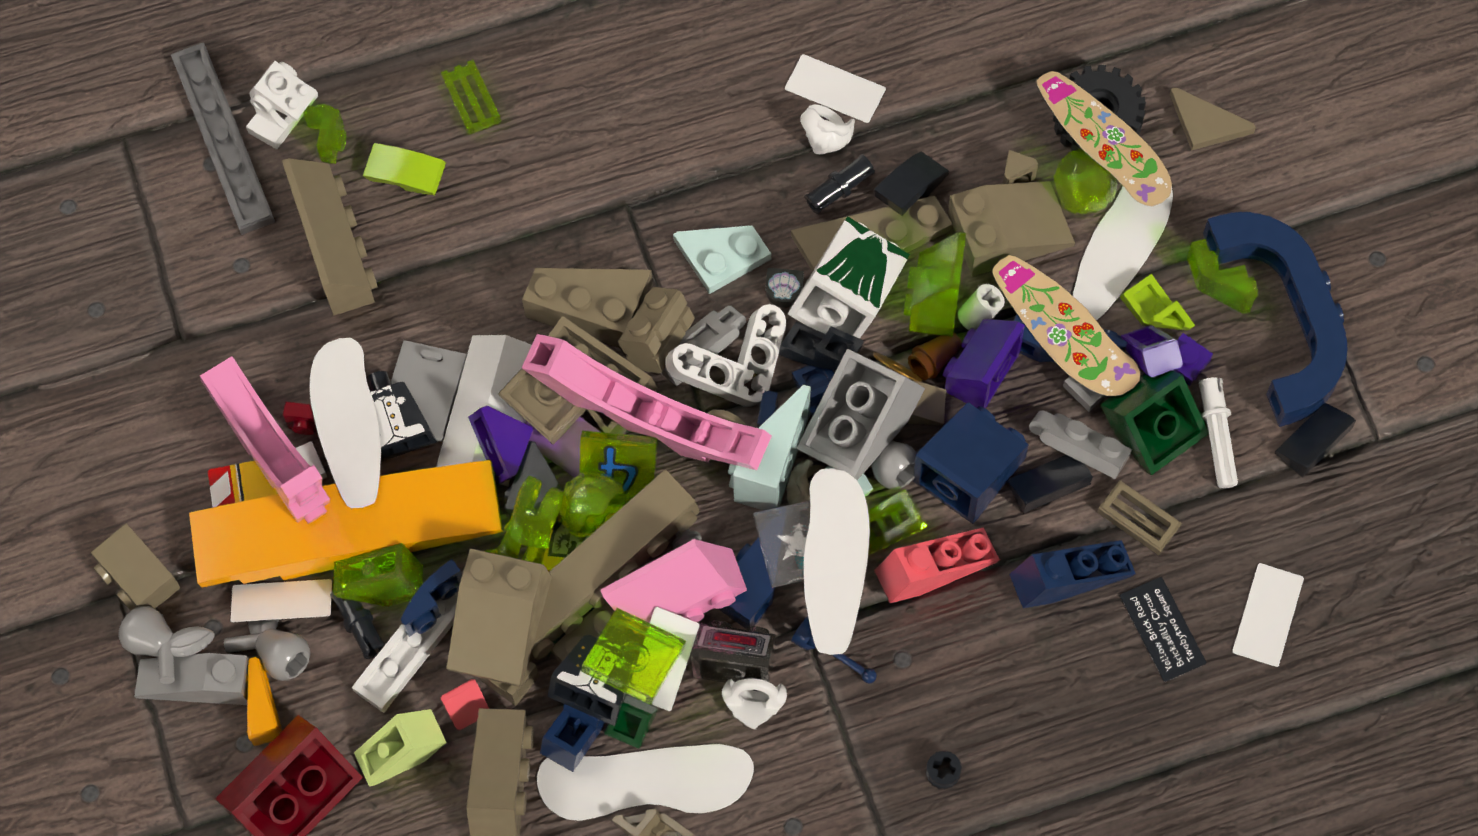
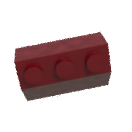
[215,715,363,836]

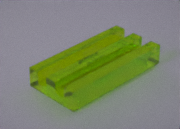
[441,60,501,135]

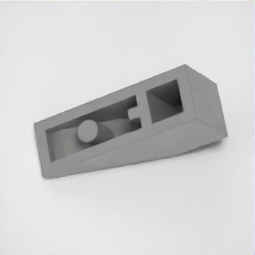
[134,653,249,705]

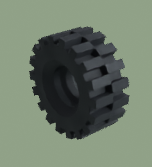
[1053,65,1146,160]

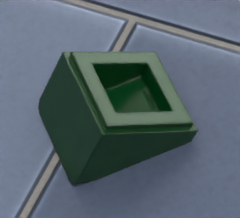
[604,694,658,749]

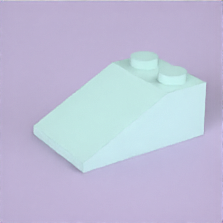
[728,385,811,514]

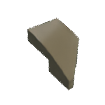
[612,808,695,836]

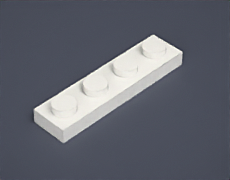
[352,592,458,713]

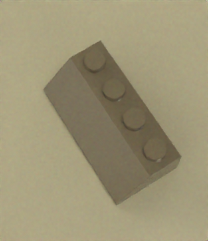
[282,158,378,316]

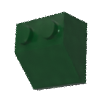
[1100,370,1209,475]

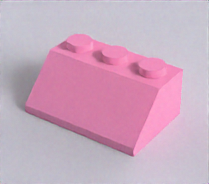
[601,539,747,637]

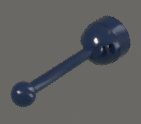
[791,616,877,684]

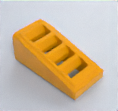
[247,657,283,746]

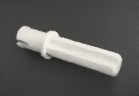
[1198,377,1238,488]

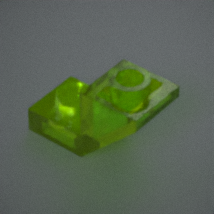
[1187,239,1258,314]

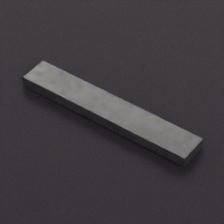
[171,42,275,235]

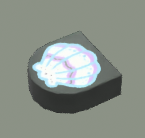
[766,268,804,307]

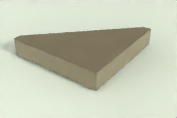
[1169,87,1256,151]

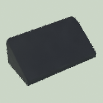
[1275,403,1356,478]
[1007,455,1093,514]

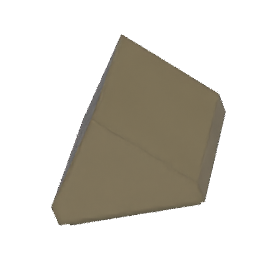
[1003,150,1038,184]

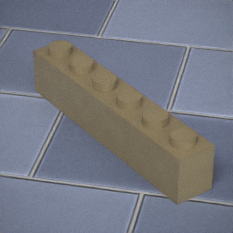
[529,469,700,662]

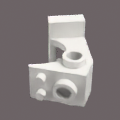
[246,61,318,149]

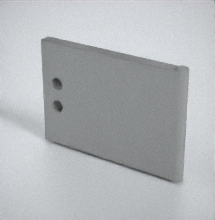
[390,340,467,442]

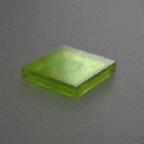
[581,608,686,705]

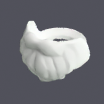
[800,104,855,155]
[722,679,787,730]

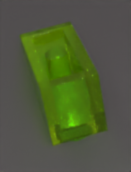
[333,543,423,607]

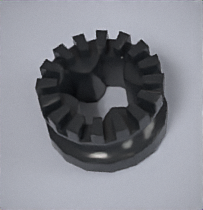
[926,751,962,790]

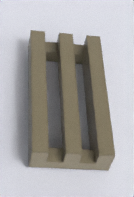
[1097,481,1182,555]

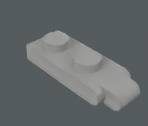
[661,306,746,387]
[1029,410,1132,479]

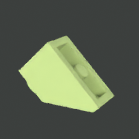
[354,709,447,786]

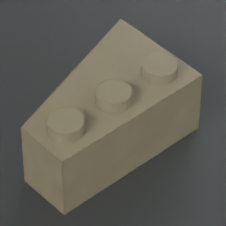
[522,268,653,349]
[548,316,658,447]
[466,708,534,836]

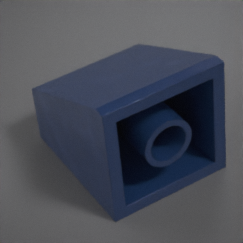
[913,402,1029,524]

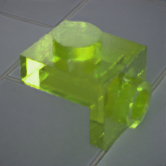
[303,104,346,164]

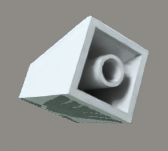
[788,216,910,339]

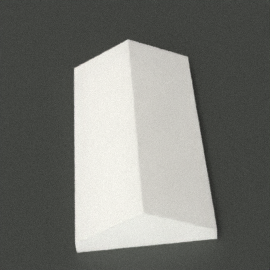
[436,335,532,486]

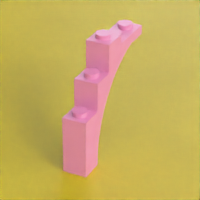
[522,334,772,470]
[200,356,330,524]

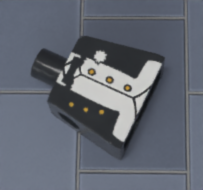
[366,371,437,462]
[547,629,635,726]

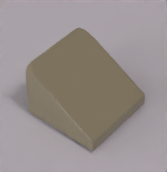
[907,380,946,426]

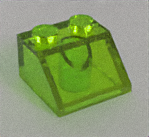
[903,232,966,337]

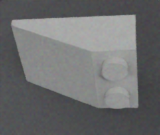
[796,349,925,480]

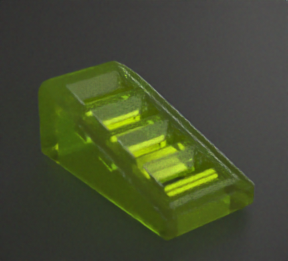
[868,489,928,555]

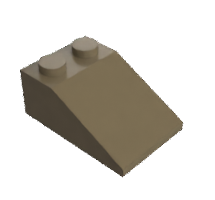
[948,181,1075,277]
[446,549,552,687]

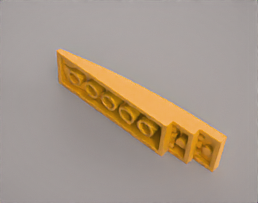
[189,460,503,588]

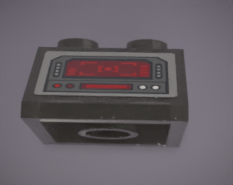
[691,620,776,683]

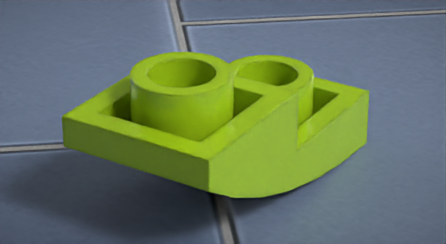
[363,143,446,196]

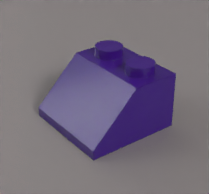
[943,319,1025,409]

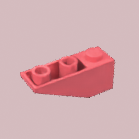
[874,527,1000,603]

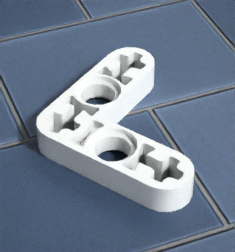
[665,304,786,407]

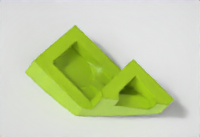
[1119,274,1195,331]

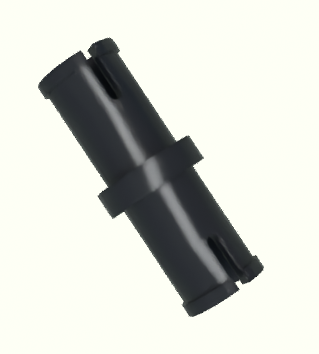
[804,154,875,214]
[330,583,385,659]

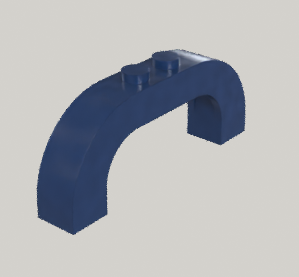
[1203,212,1348,427]

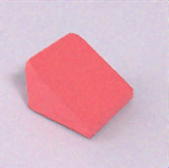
[440,679,489,730]

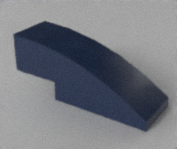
[540,664,636,772]

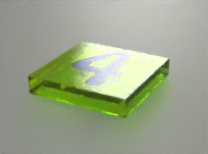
[578,431,657,505]

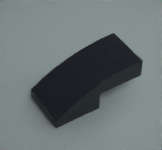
[874,151,949,216]
[779,321,864,370]

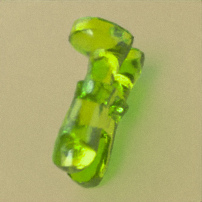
[484,476,563,564]

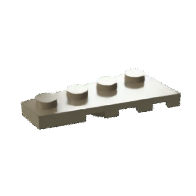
[791,196,953,272]

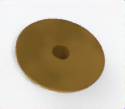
[873,352,922,382]

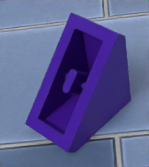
[468,406,534,485]

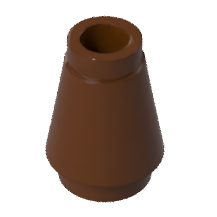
[908,331,963,380]

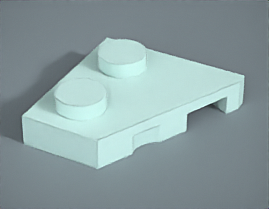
[673,226,771,294]

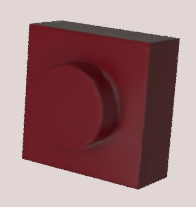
[283,401,317,435]

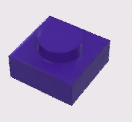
[1173,333,1213,386]

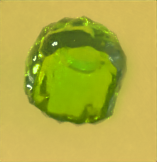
[1053,148,1117,215]
[558,471,627,538]

